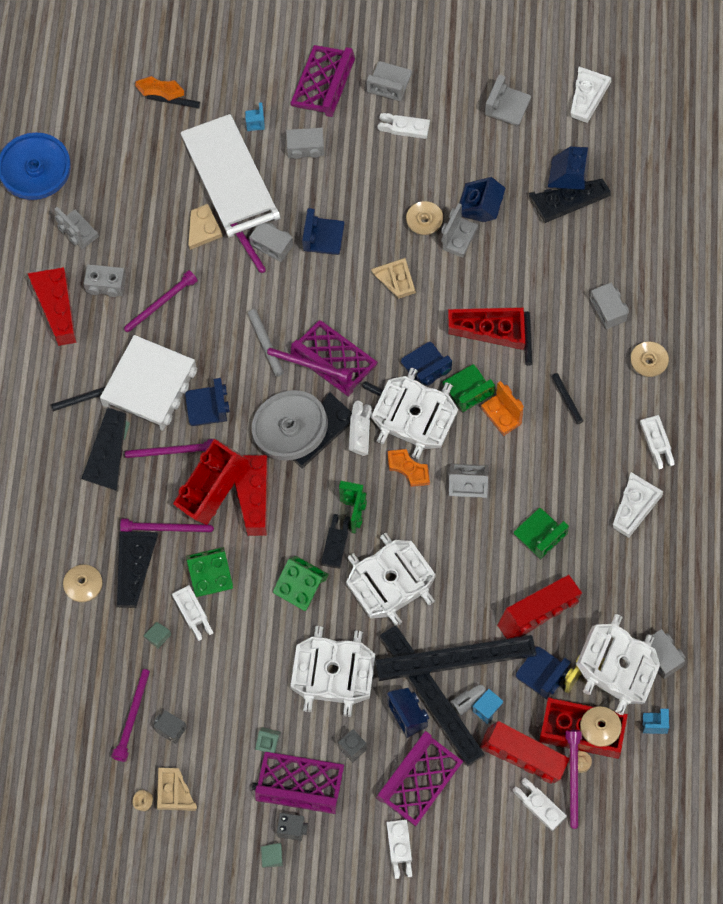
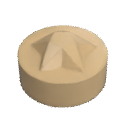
[578,751,592,773]
[133,790,153,811]

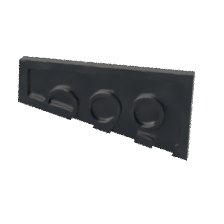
[529,178,611,223]
[293,392,352,469]
[81,407,127,492]
[117,531,158,608]

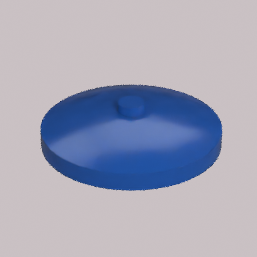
[0,132,71,200]

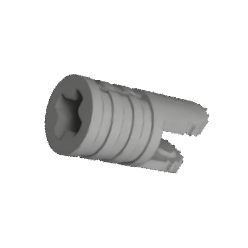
[450,685,486,716]

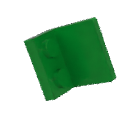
[443,364,495,413]
[339,480,367,534]
[514,508,569,560]
[186,547,233,597]
[273,556,329,611]

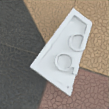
[571,67,611,123]
[613,472,663,537]

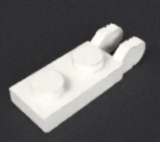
[378,113,430,139]
[349,401,372,456]
[640,415,675,469]
[172,585,213,641]
[513,778,567,832]
[387,820,412,879]

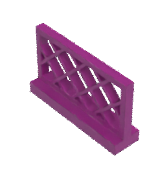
[290,45,356,117]
[290,320,378,397]
[376,731,463,826]
[255,752,344,814]

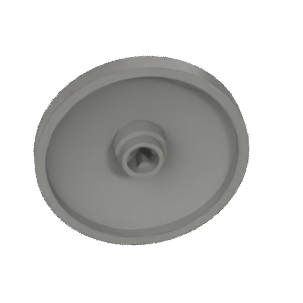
[252,390,328,460]

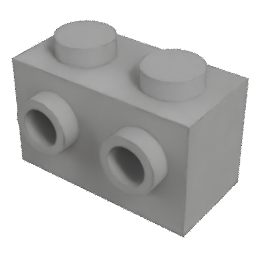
[84,264,126,297]

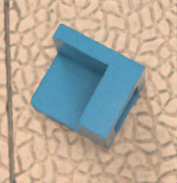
[245,102,265,131]
[472,689,503,724]
[643,709,669,734]

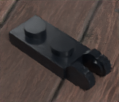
[321,514,350,569]

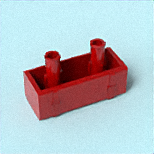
[173,438,249,525]

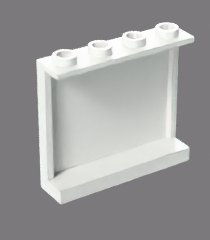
[100,335,197,431]

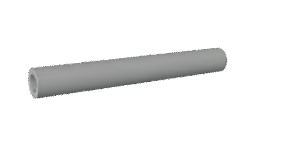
[248,309,284,377]

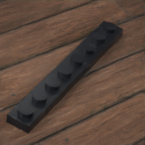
[380,625,485,767]
[375,635,536,681]

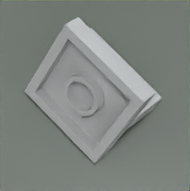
[449,464,489,498]

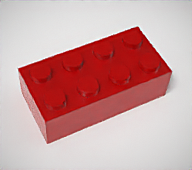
[539,698,628,759]

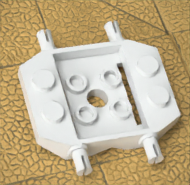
[371,368,458,459]
[346,533,436,626]
[576,614,660,715]
[290,626,375,717]

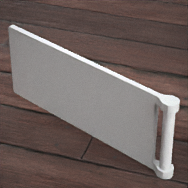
[181,114,281,238]

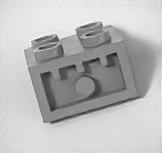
[367,61,412,101]
[485,75,531,126]
[441,203,478,258]
[54,207,99,249]

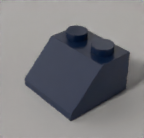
[548,146,589,189]
[460,177,506,222]
[387,688,429,738]

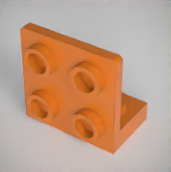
[481,381,524,436]

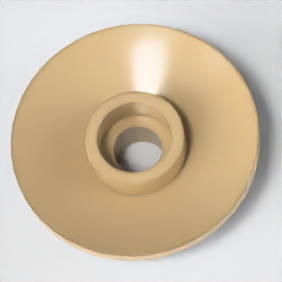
[406,201,443,235]
[631,342,669,377]
[63,565,102,602]
[580,707,621,747]

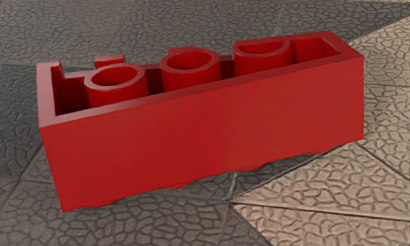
[27,267,77,346]
[448,307,525,350]
[235,455,268,536]
[497,575,582,639]
[479,721,570,783]

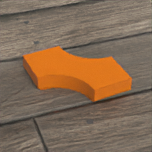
[135,76,184,101]
[388,449,430,487]

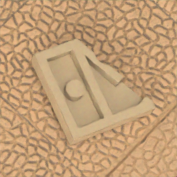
[188,204,223,250]
[371,258,416,299]
[157,768,197,811]

